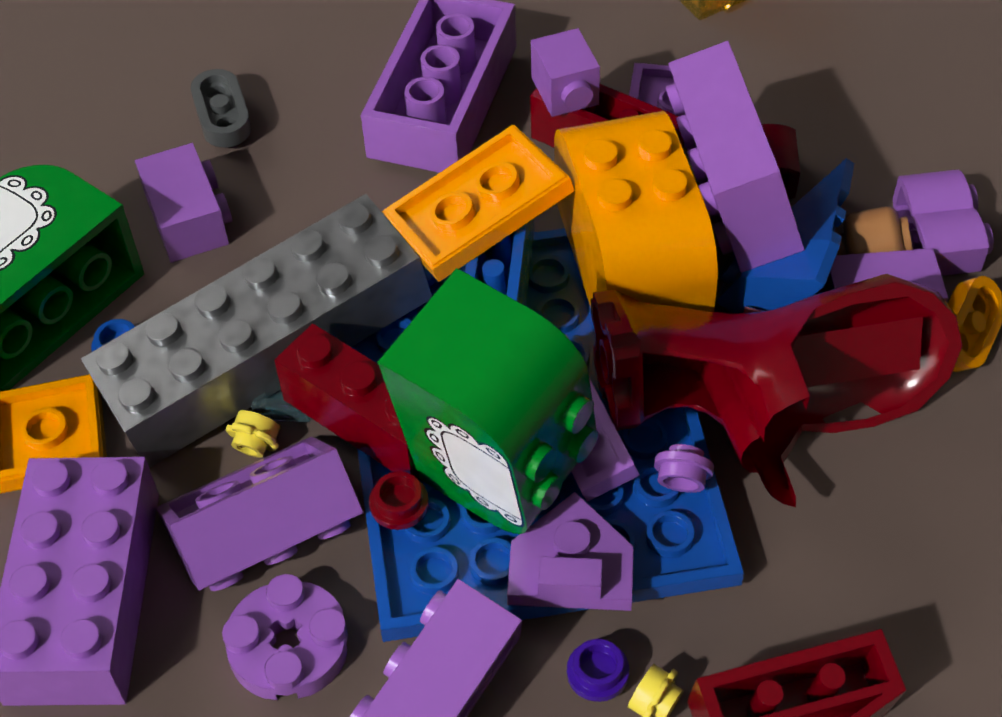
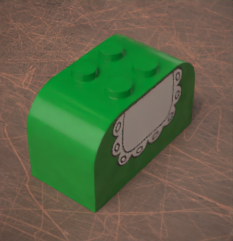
[0,165,145,392]
[378,268,598,534]

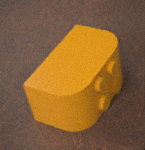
[554,111,718,312]

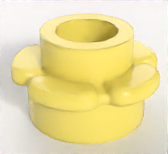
[226,410,280,458]
[628,664,684,717]

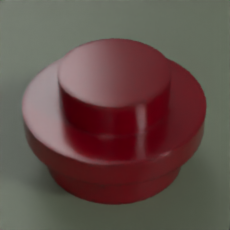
[369,471,429,530]

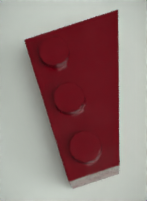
[687,629,906,717]

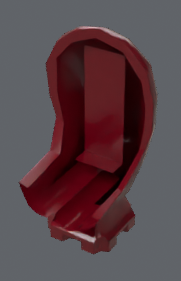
[590,274,963,507]

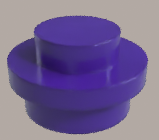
[567,639,629,702]

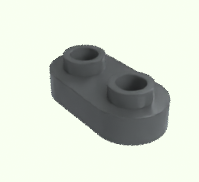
[190,69,251,148]

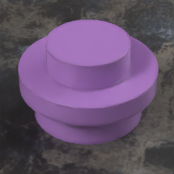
[654,444,714,493]

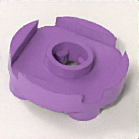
[222,574,348,700]

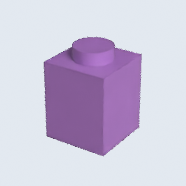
[531,28,600,117]

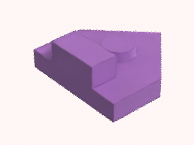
[507,492,633,611]

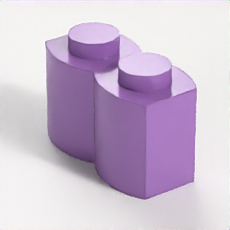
[892,169,994,276]

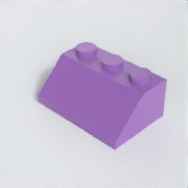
[155,436,363,591]

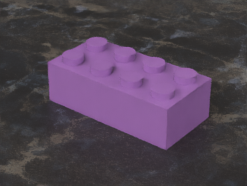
[361,0,516,173]
[665,41,805,273]
[0,457,159,706]

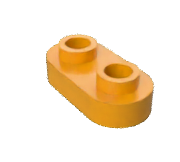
[948,276,1002,372]

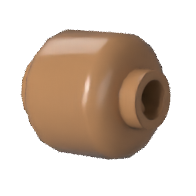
[837,206,913,255]

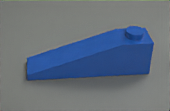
[715,158,855,313]

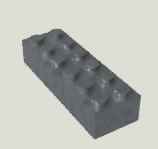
[80,194,432,468]

